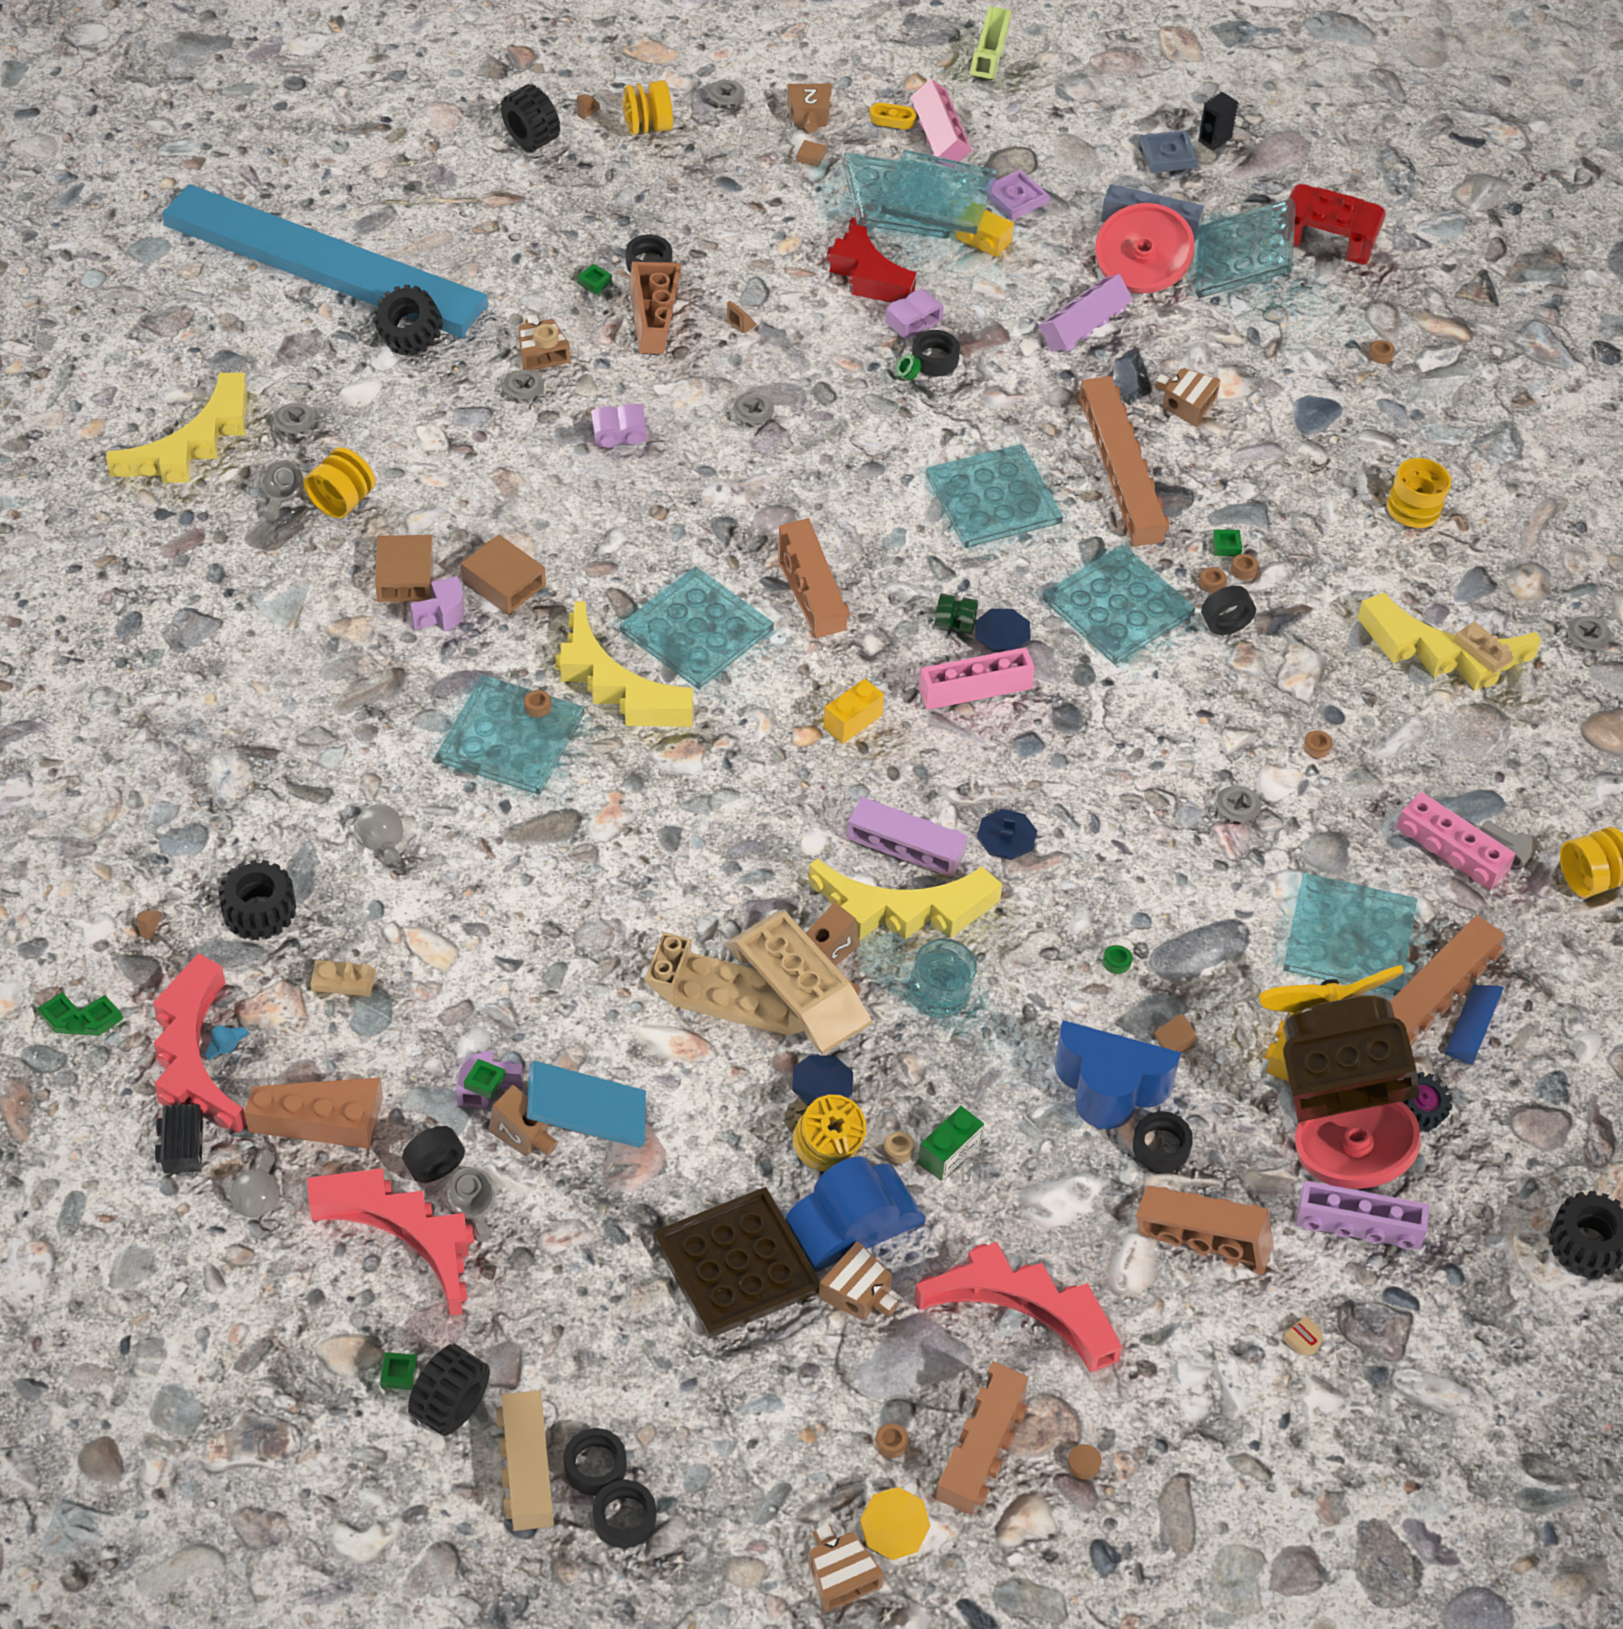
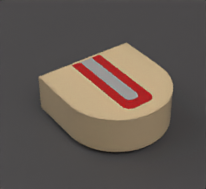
[1283,1316,1323,1355]

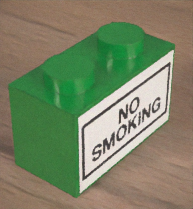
[918,1106,984,1181]

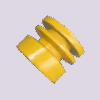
[622,80,673,136]
[304,447,376,519]
[1387,458,1452,528]
[1560,826,1623,898]
[793,1094,866,1171]

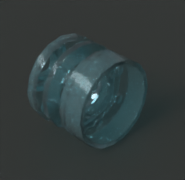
[908,938,977,1018]

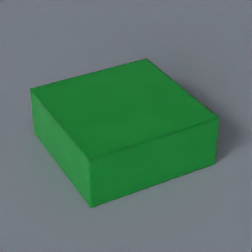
[577,264,612,295]
[1212,529,1242,556]
[463,1058,506,1100]
[380,1352,418,1390]

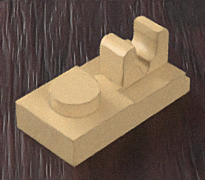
[1454,621,1514,673]
[310,960,376,996]

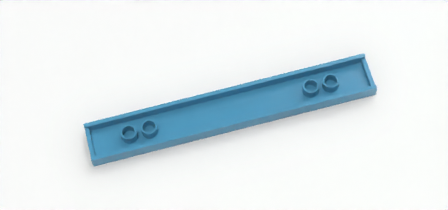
[162,184,488,338]

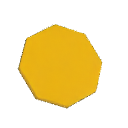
[859,1486,931,1560]

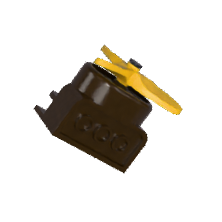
[1259,965,1419,1122]

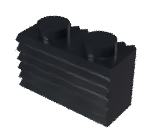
[1198,92,1239,151]
[155,1104,204,1173]

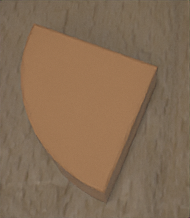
[577,94,600,119]
[136,909,162,939]

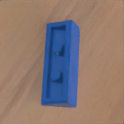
[1444,985,1504,1065]

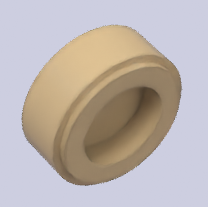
[533,324,559,349]
[884,1132,915,1164]

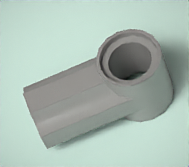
[1480,820,1537,871]

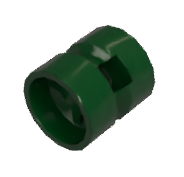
[934,593,978,634]

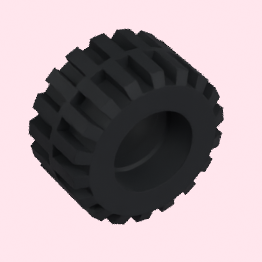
[500,84,561,152]
[373,285,443,356]
[218,860,296,940]
[1549,1191,1623,1278]
[408,1344,490,1436]

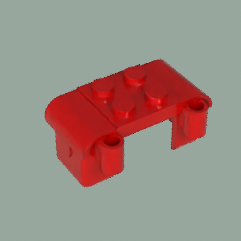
[1278,184,1386,265]

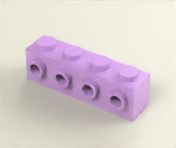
[1038,273,1133,352]
[847,797,968,878]
[1295,1180,1430,1250]

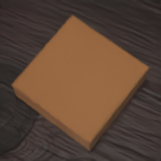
[796,140,827,167]

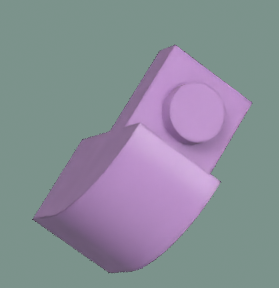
[410,576,464,631]
[456,1051,524,1109]

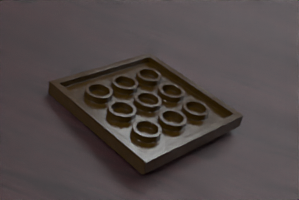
[653,1187,820,1339]

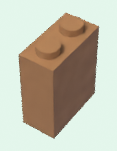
[461,534,546,615]
[375,535,433,602]

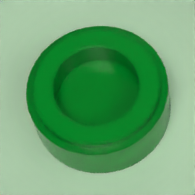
[896,354,921,381]
[1102,945,1133,974]

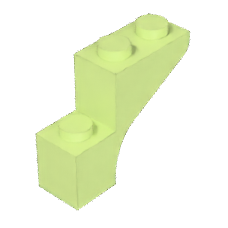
[970,6,1012,80]

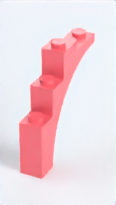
[153,953,247,1133]
[307,1168,474,1315]
[914,1242,1122,1373]

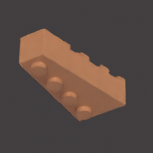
[629,262,682,354]
[778,518,850,638]
[244,1077,383,1149]
[1136,1186,1274,1275]
[936,1361,1029,1515]

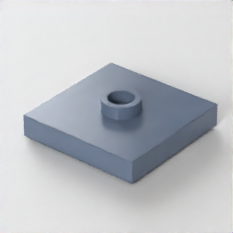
[1139,130,1199,173]

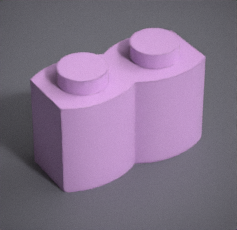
[885,289,944,339]
[591,404,647,447]

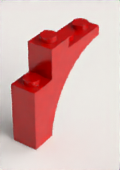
[826,208,917,303]

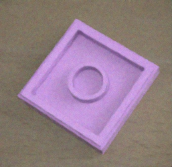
[982,169,1050,221]

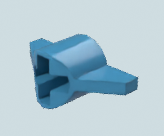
[204,1025,250,1061]

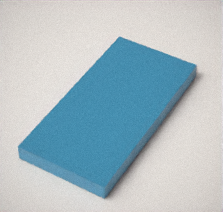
[527,1060,646,1148]

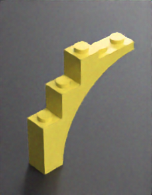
[106,372,248,483]
[1357,592,1542,691]
[555,601,693,727]
[808,858,1002,940]

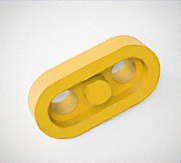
[869,103,917,130]

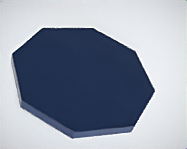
[975,608,1031,652]
[977,809,1038,860]
[792,1055,853,1106]

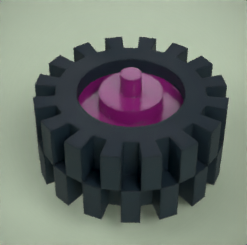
[1401,1072,1453,1132]

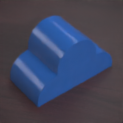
[1055,1020,1181,1129]
[785,1156,925,1272]

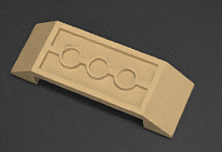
[726,911,873,1055]
[645,932,805,1036]

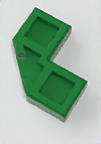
[37,992,123,1036]

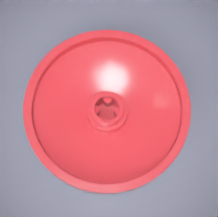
[1095,203,1194,293]
[1295,1101,1421,1189]

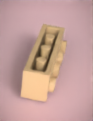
[496,1390,554,1531]

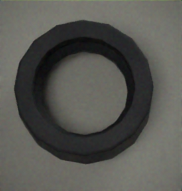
[625,234,673,273]
[912,330,960,377]
[1201,585,1256,635]
[1133,1111,1193,1173]
[402,1126,465,1183]
[563,1428,627,1496]
[592,1479,657,1549]

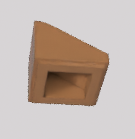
[727,301,756,333]
[1154,1013,1197,1052]

